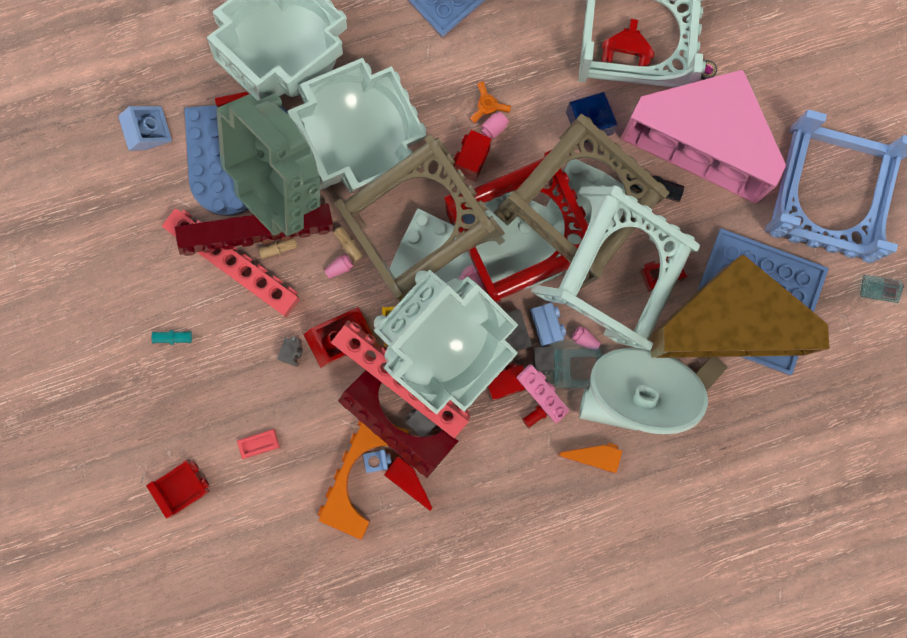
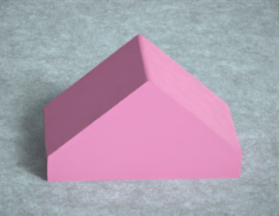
[620,70,786,204]

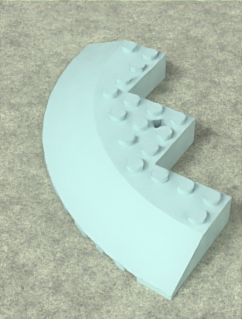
[389,159,637,290]

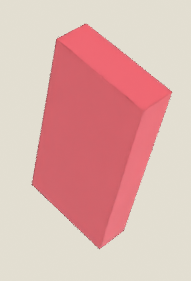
[237,429,280,459]

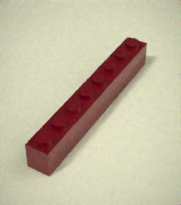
[175,203,333,256]

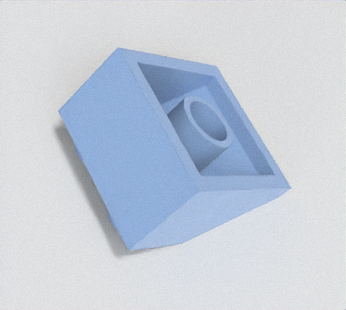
[118,106,172,151]

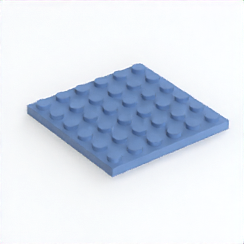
[697,228,829,376]

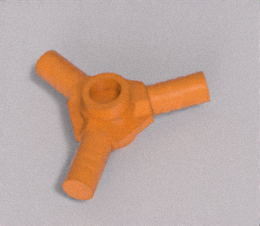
[469,81,511,124]

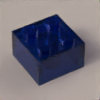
[566,92,618,143]

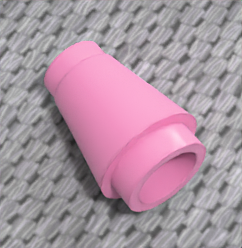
[324,254,354,279]
[571,326,601,352]

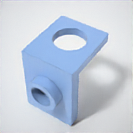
[363,450,392,473]

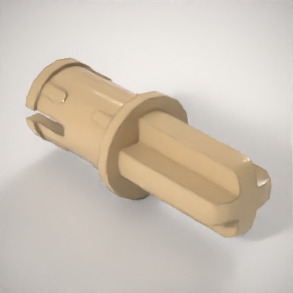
[334,227,364,263]
[259,237,297,260]

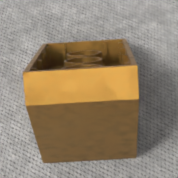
[650,255,830,358]

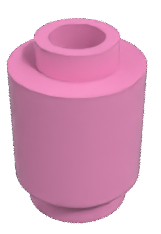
[481,112,509,140]

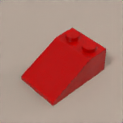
[303,307,374,368]

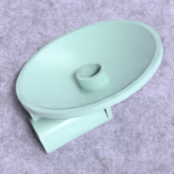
[579,348,708,434]

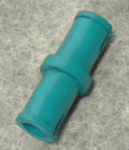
[151,330,192,345]

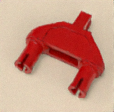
[601,18,655,67]

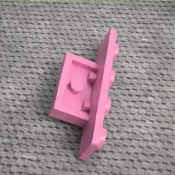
[517,364,569,424]

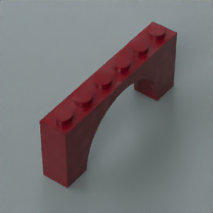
[338,370,459,478]

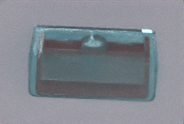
[860,275,904,303]

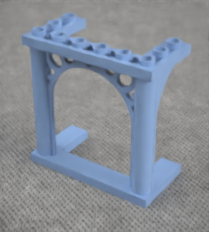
[765,109,907,263]

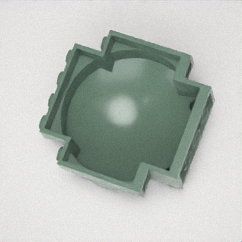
[216,94,320,236]

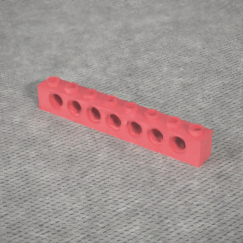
[162,208,300,318]
[331,320,471,439]

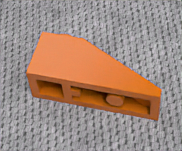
[558,443,623,473]

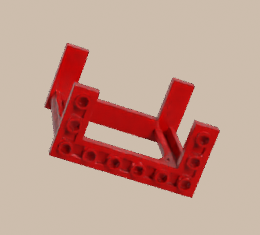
[444,150,589,306]

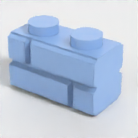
[530,302,566,347]

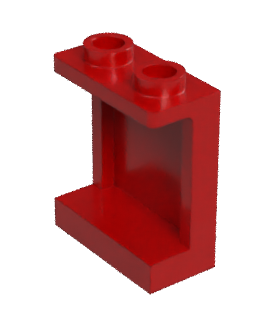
[146,459,210,519]

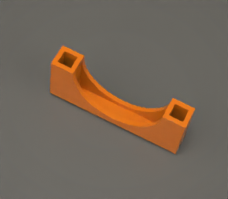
[317,421,410,540]

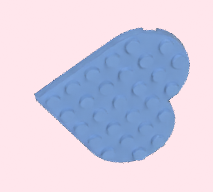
[184,105,287,216]

